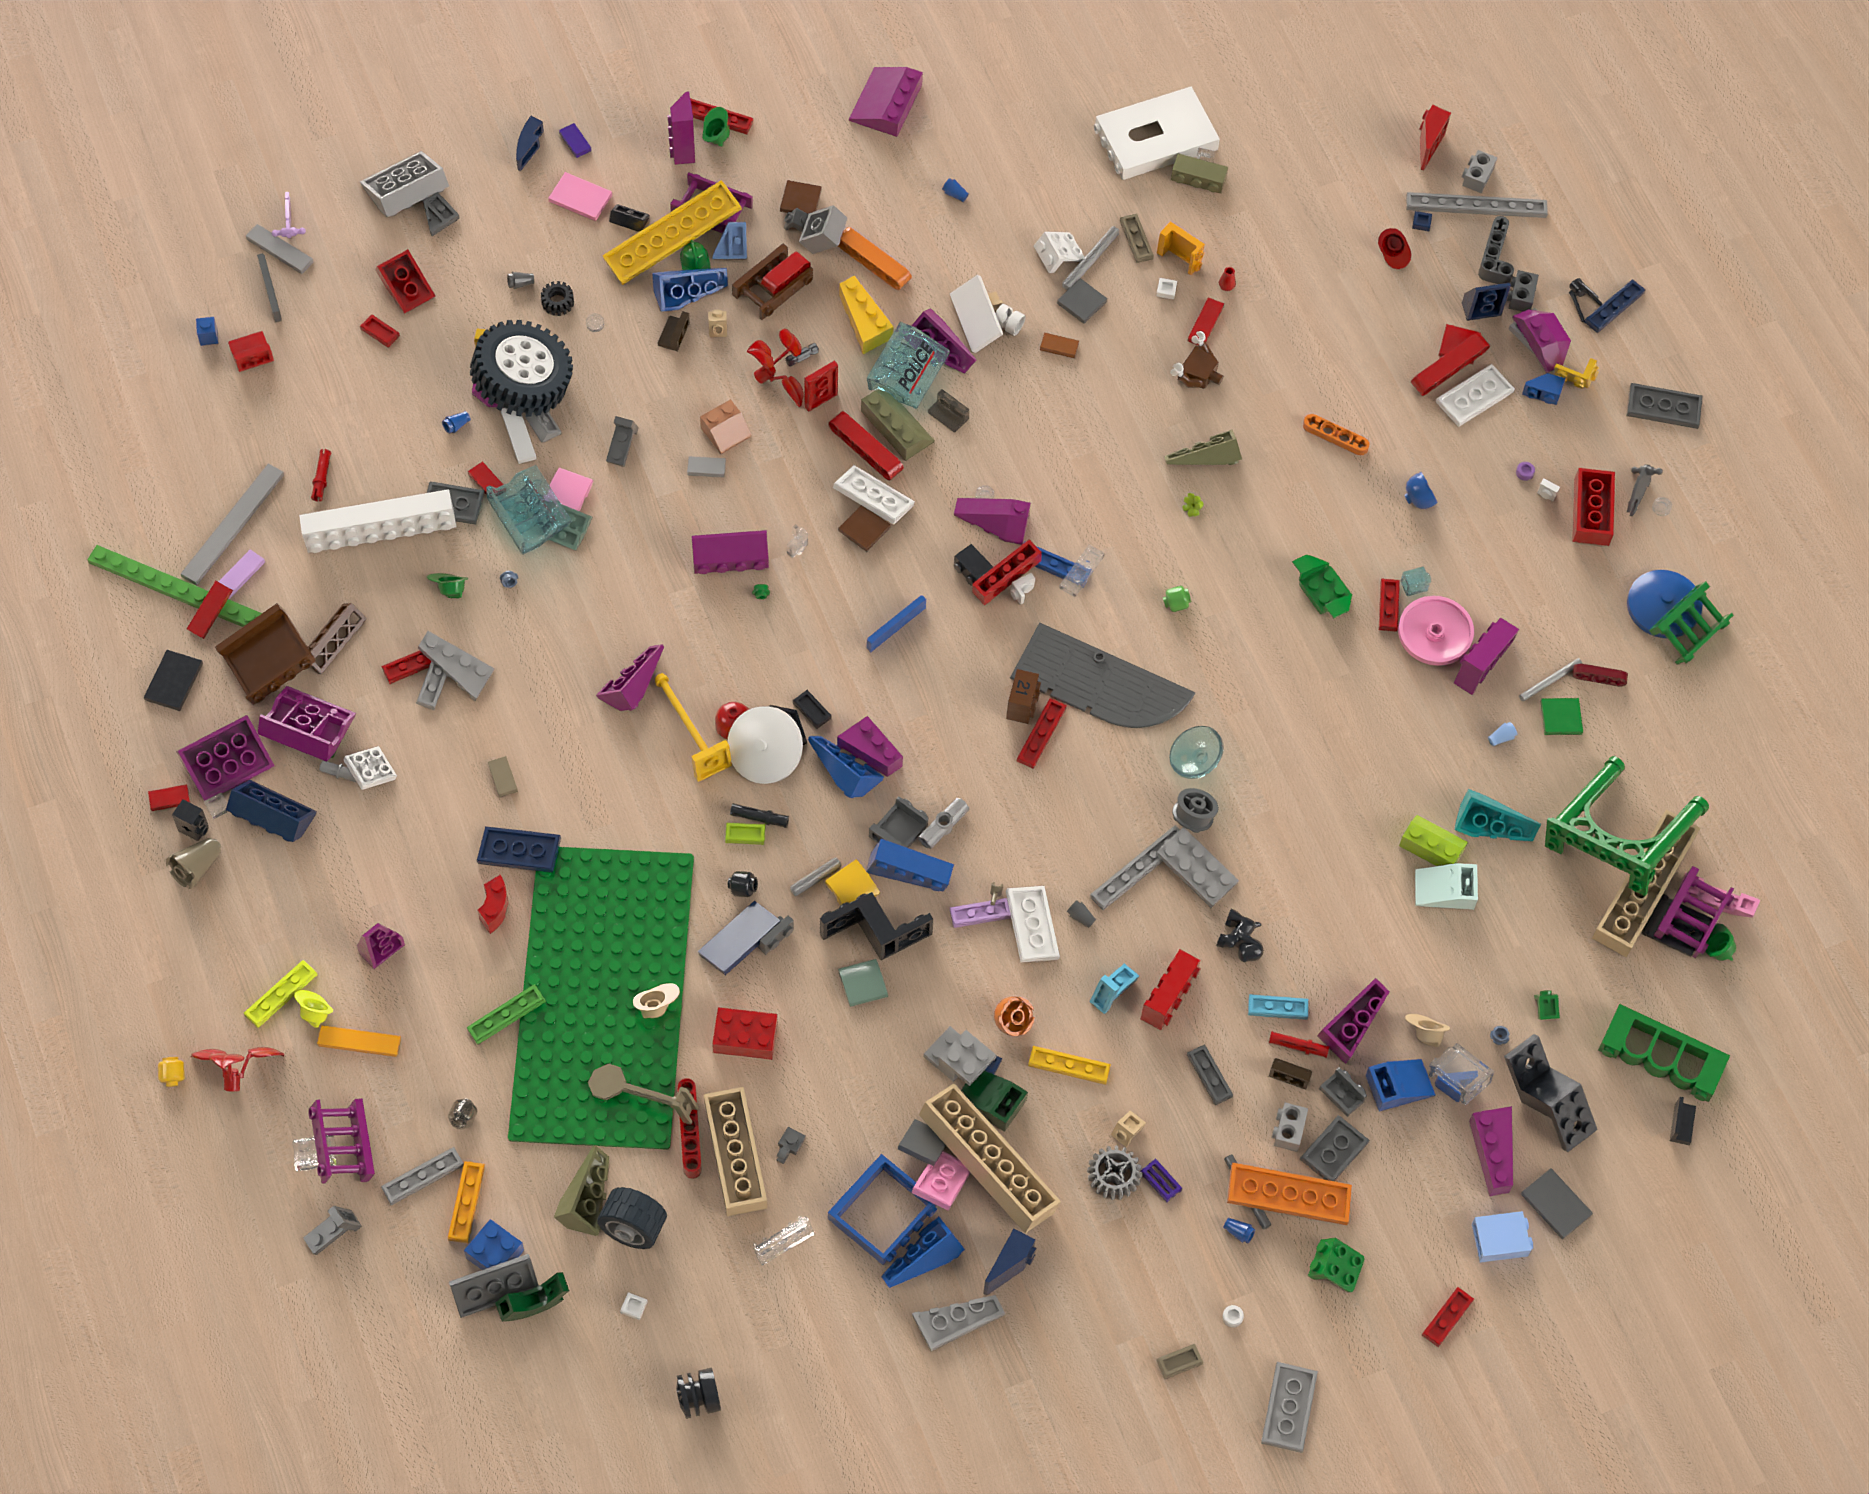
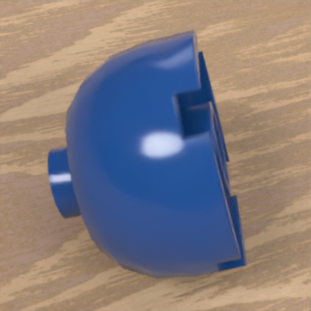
[1404,472,1438,509]

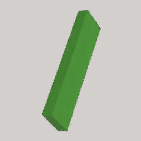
[467,984,546,1045]

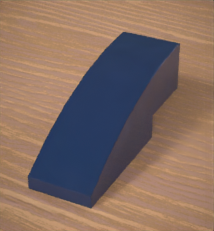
[516,115,544,171]

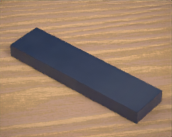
[1584,279,1646,333]

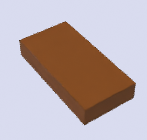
[1040,332,1079,359]

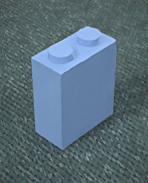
[1472,1211,1533,1263]

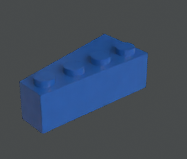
[866,839,954,891]

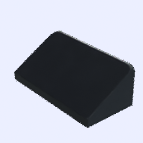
[609,204,650,232]

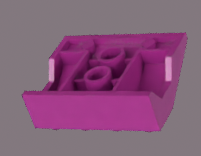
[257,686,356,762]

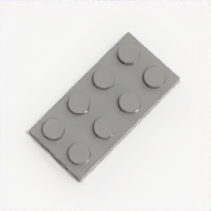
[1156,827,1239,908]

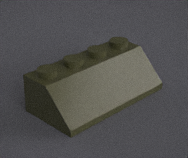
[861,390,935,461]

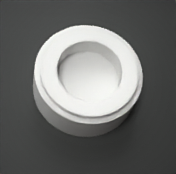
[1222,1305,1244,1327]

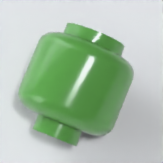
[1163,585,1192,612]

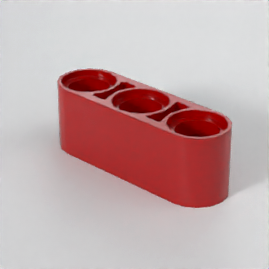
[761,251,811,296]

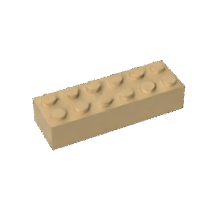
[704,1087,767,1216]

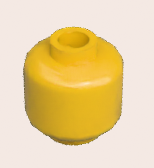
[158,1057,185,1087]

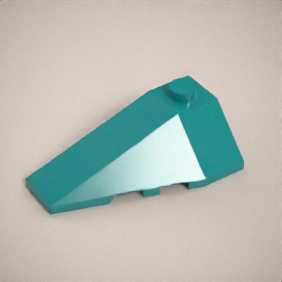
[1454,789,1541,841]

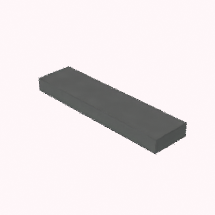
[257,253,282,323]

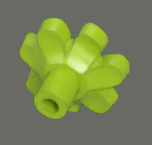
[1182,493,1204,517]

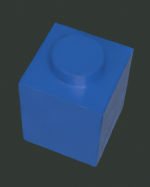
[196,317,219,346]

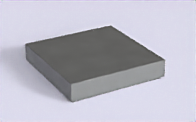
[1057,278,1108,323]
[898,1119,946,1167]

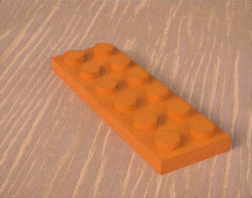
[1227,1163,1352,1225]

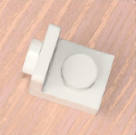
[1010,573,1035,605]

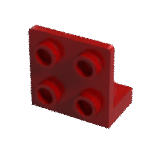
[228,331,274,372]

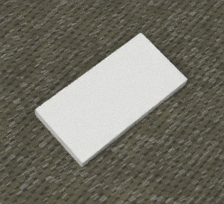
[950,275,1003,353]
[1436,364,1515,427]
[833,465,915,524]
[1006,886,1060,963]

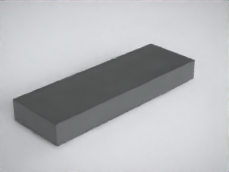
[1187,1044,1233,1105]

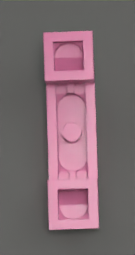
[1679,872,1760,917]

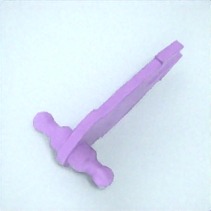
[272,192,306,239]

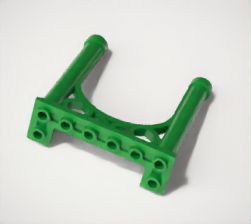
[1545,756,1709,896]

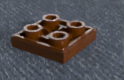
[780,180,822,214]
[838,505,891,552]

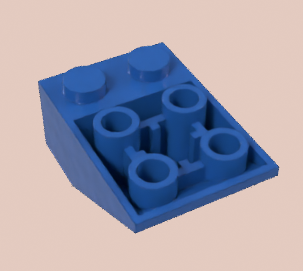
[1365,1059,1436,1112]

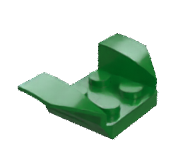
[1292,555,1352,619]

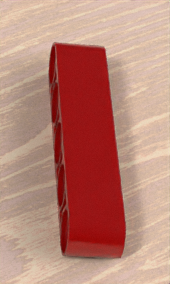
[1411,332,1491,396]
[828,411,904,481]
[678,1078,702,1179]

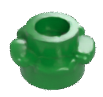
[752,584,770,599]

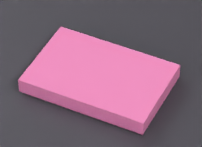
[548,172,612,221]
[912,1152,971,1210]

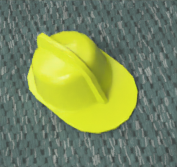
[294,990,333,1028]

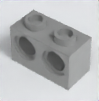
[1462,150,1497,193]
[1272,1102,1308,1152]

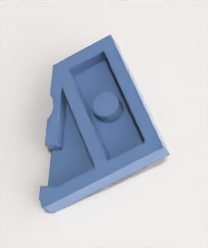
[713,222,747,259]

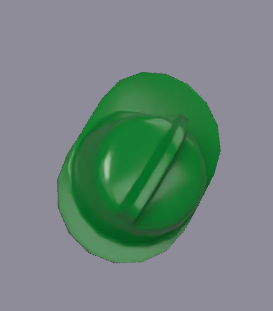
[702,107,730,147]
[680,240,711,270]
[427,573,469,598]
[1700,923,1737,961]

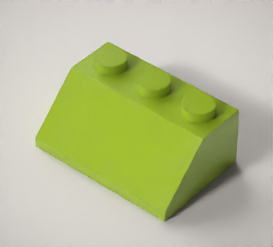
[1399,815,1468,866]

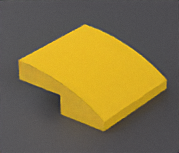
[825,859,880,905]

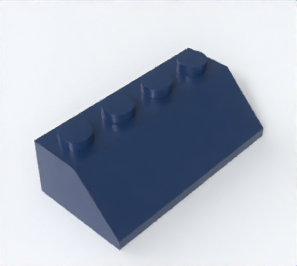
[226,780,317,842]

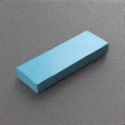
[1248,994,1309,1020]

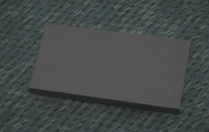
[1626,383,1703,429]
[449,1254,539,1318]

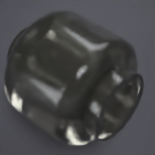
[448,1099,478,1130]

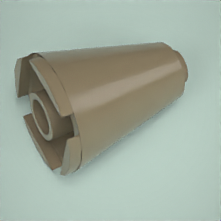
[166,838,221,889]

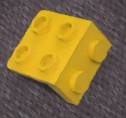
[1554,358,1599,389]

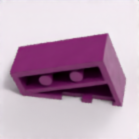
[837,716,903,777]

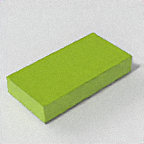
[725,823,765,845]

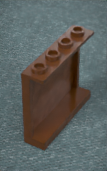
[215,603,316,705]

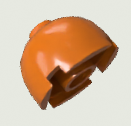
[994,996,1035,1036]

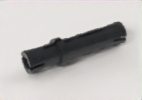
[730,803,789,828]

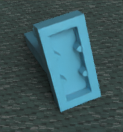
[1090,963,1139,1014]

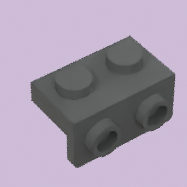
[758,915,794,955]
[1319,1067,1367,1117]

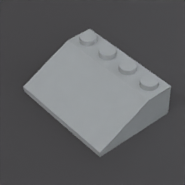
[360,151,449,217]

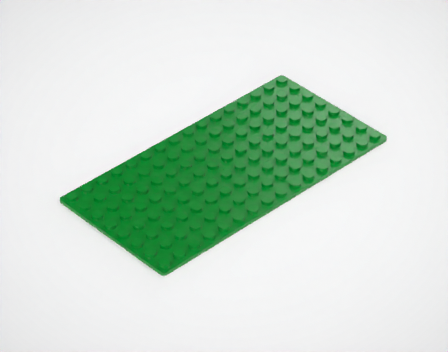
[508,847,694,1150]

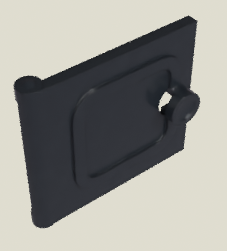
[1641,894,1712,957]

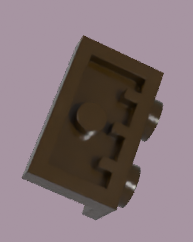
[1268,1058,1312,1090]

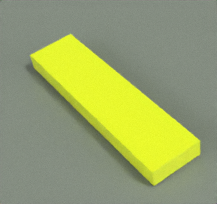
[244,960,317,1028]

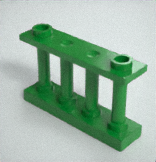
[1649,581,1734,665]

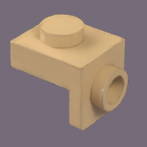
[708,310,727,337]

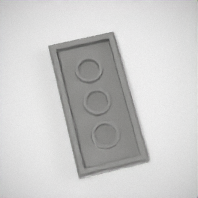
[1261,1362,1318,1453]

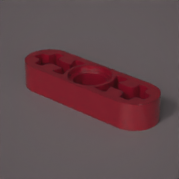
[1573,663,1628,687]

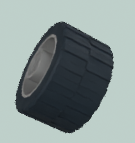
[597,1187,667,1249]

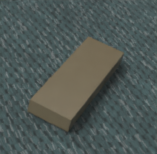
[1120,214,1154,263]

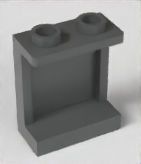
[869,796,929,848]

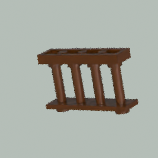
[732,243,813,320]

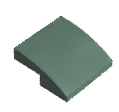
[542,503,593,550]
[838,959,888,1007]

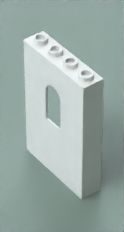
[1094,86,1220,180]

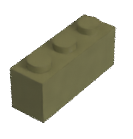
[1171,153,1228,194]

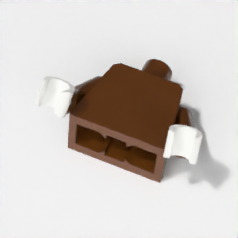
[1170,331,1224,389]

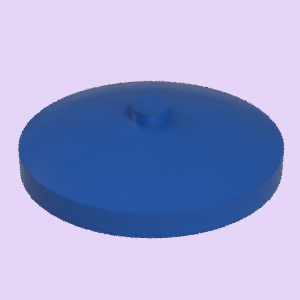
[1627,570,1703,638]

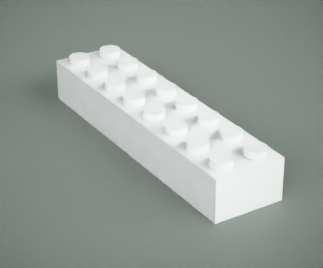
[299,489,456,553]

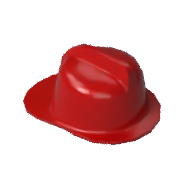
[1378,228,1412,270]

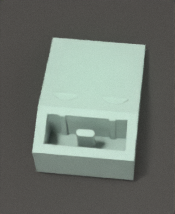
[1415,863,1478,910]

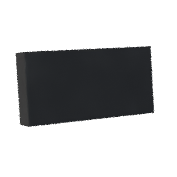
[793,690,832,729]

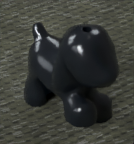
[1216,908,1264,963]

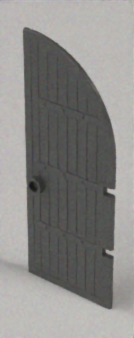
[1010,622,1196,728]

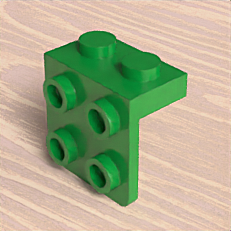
[1308,1238,1365,1292]

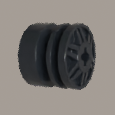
[676,1367,721,1419]

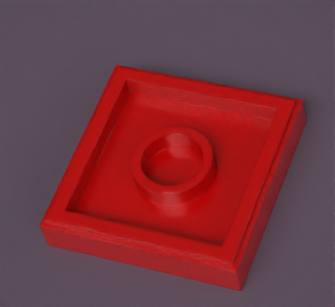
[1438,324,1481,365]

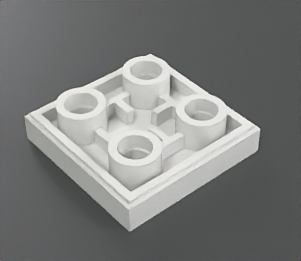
[344,746,397,790]

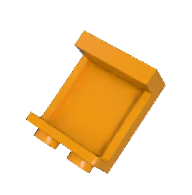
[1157,221,1205,275]

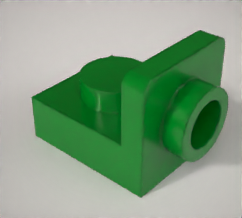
[1534,990,1560,1020]

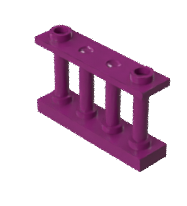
[670,172,753,234]
[1654,866,1734,959]
[308,1098,375,1184]

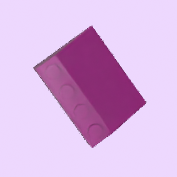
[849,67,923,137]
[176,715,275,802]

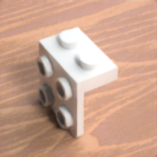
[1034,232,1085,273]

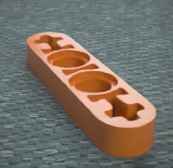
[1303,414,1370,455]

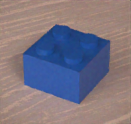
[464,1219,524,1270]

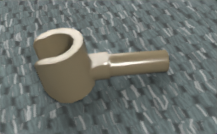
[990,882,1003,905]

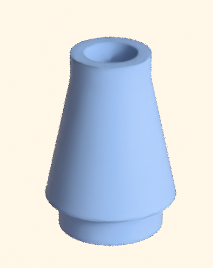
[1488,722,1518,747]

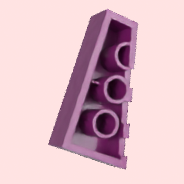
[1454,617,1519,695]
[1317,978,1390,1064]
[1469,1106,1513,1196]

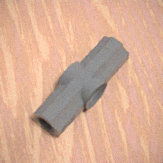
[918,798,970,849]

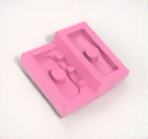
[543,468,594,511]

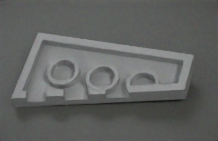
[418,631,494,701]

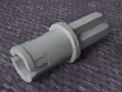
[319,761,356,782]

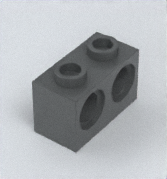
[1507,270,1539,312]

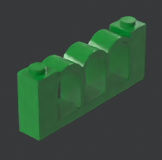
[1598,1004,1730,1102]

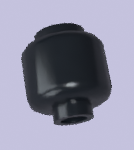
[727,871,758,897]

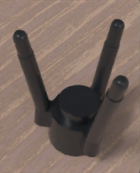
[1569,278,1602,322]

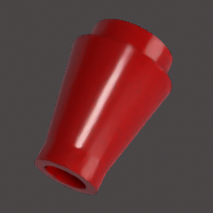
[1218,267,1236,291]

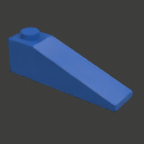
[652,268,728,312]
[808,736,884,798]
[881,1216,965,1288]

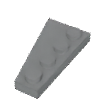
[912,1295,1005,1351]

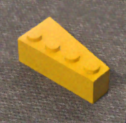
[839,276,894,354]

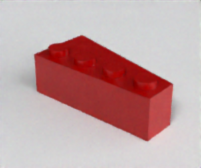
[1140,949,1201,1030]

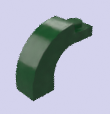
[495,1272,570,1322]

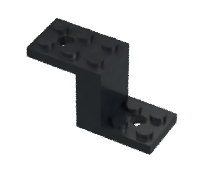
[820,892,934,961]
[1504,1034,1598,1152]

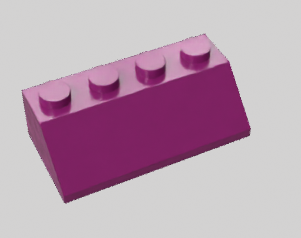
[667,91,696,165]
[692,530,769,574]

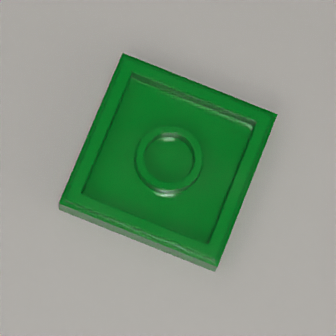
[1540,698,1583,735]

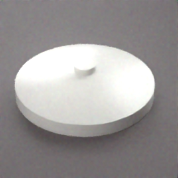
[728,706,803,784]

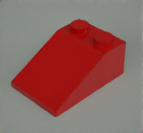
[1419,104,1451,171]
[375,249,436,314]

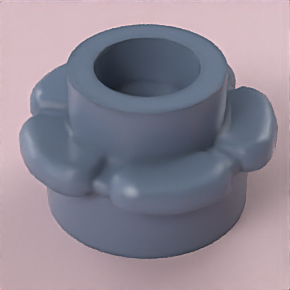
[500,570,518,588]
[1490,1026,1510,1045]

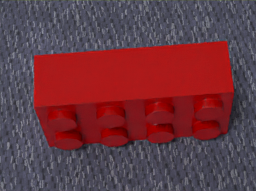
[1572,468,1615,546]

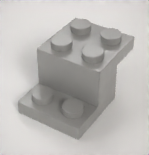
[923,1026,996,1086]

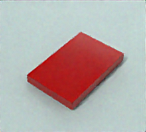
[804,360,838,412]

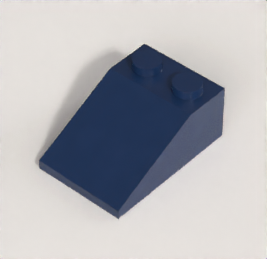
[1462,283,1511,321]
[983,1228,1037,1295]

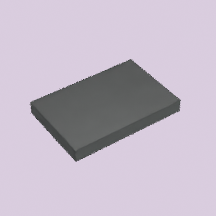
[427,481,485,525]
[1300,1115,1370,1182]
[1521,1168,1593,1240]

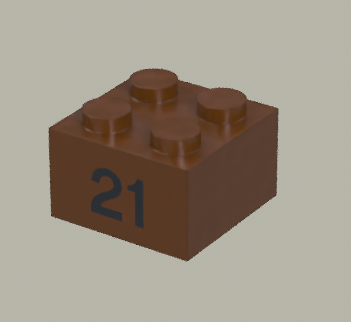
[1006,669,1041,724]

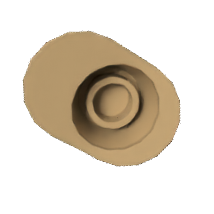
[633,984,680,1018]
[1405,1014,1450,1047]

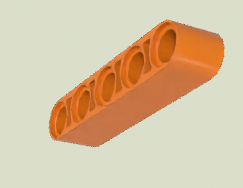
[838,227,912,290]

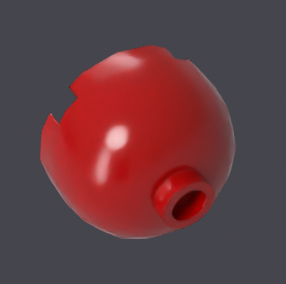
[715,702,749,740]

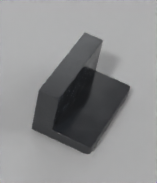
[1670,1097,1696,1145]

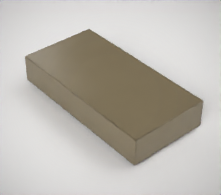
[488,756,518,798]
[1156,1344,1203,1379]

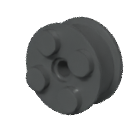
[1172,788,1219,833]

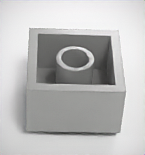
[799,205,847,254]

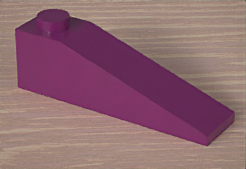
[902,308,976,374]
[954,498,1031,545]
[357,923,405,969]

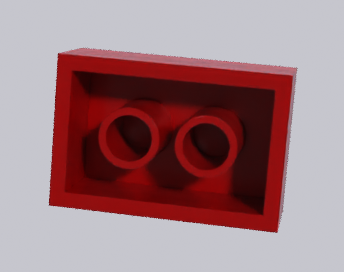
[712,1007,778,1060]

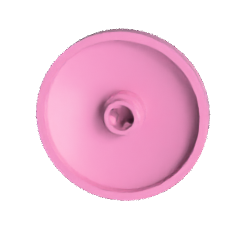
[1398,596,1474,666]

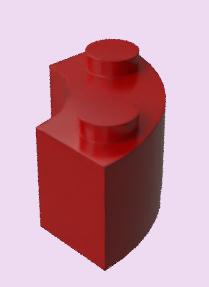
[477,875,508,934]

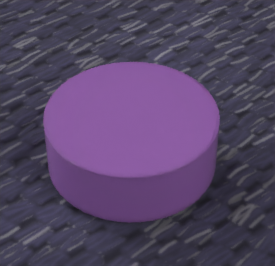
[1516,462,1535,481]

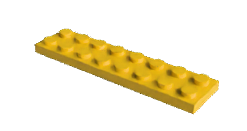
[602,180,742,285]

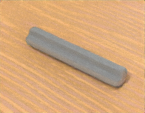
[790,857,841,896]

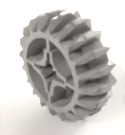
[1087,1145,1142,1200]

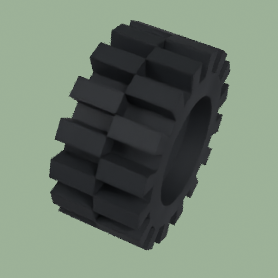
[541,281,574,316]

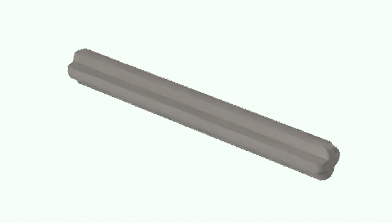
[1062,226,1119,290]

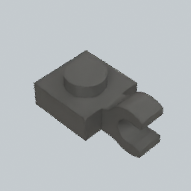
[776,1127,806,1164]

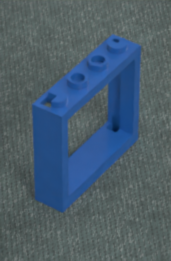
[828,1154,937,1265]

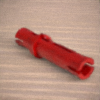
[311,449,332,502]
[1269,1031,1330,1058]

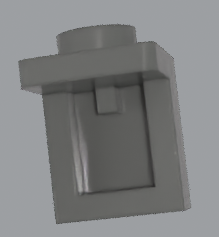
[784,208,809,232]

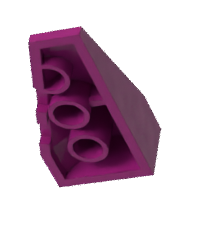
[596,644,664,711]

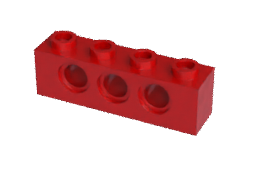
[972,539,1042,606]

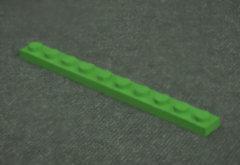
[87,545,262,627]

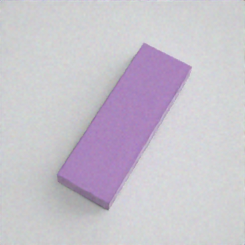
[219,549,265,599]
[950,898,1011,928]

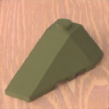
[1164,430,1242,465]
[554,1145,609,1236]

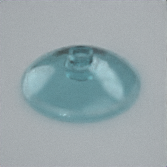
[1169,726,1224,779]

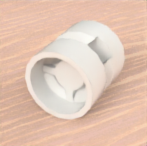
[995,304,1026,336]

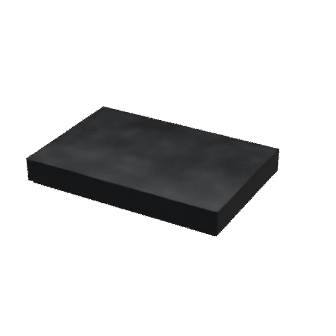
[144,650,203,711]

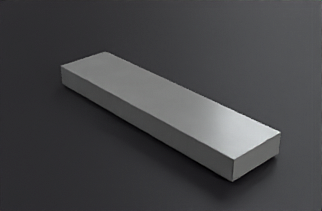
[246,224,313,274]
[381,1147,464,1205]

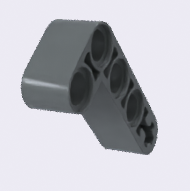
[1478,216,1514,284]

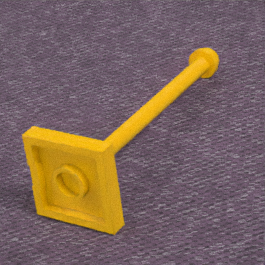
[655,673,732,782]

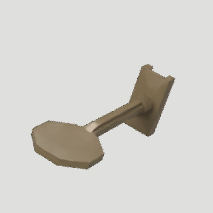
[588,1064,699,1125]

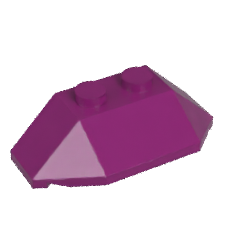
[1512,309,1571,373]

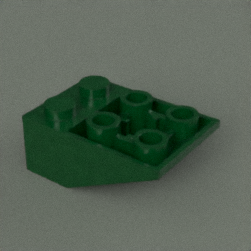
[961,1071,1028,1132]

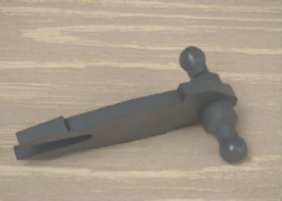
[1627,464,1663,516]

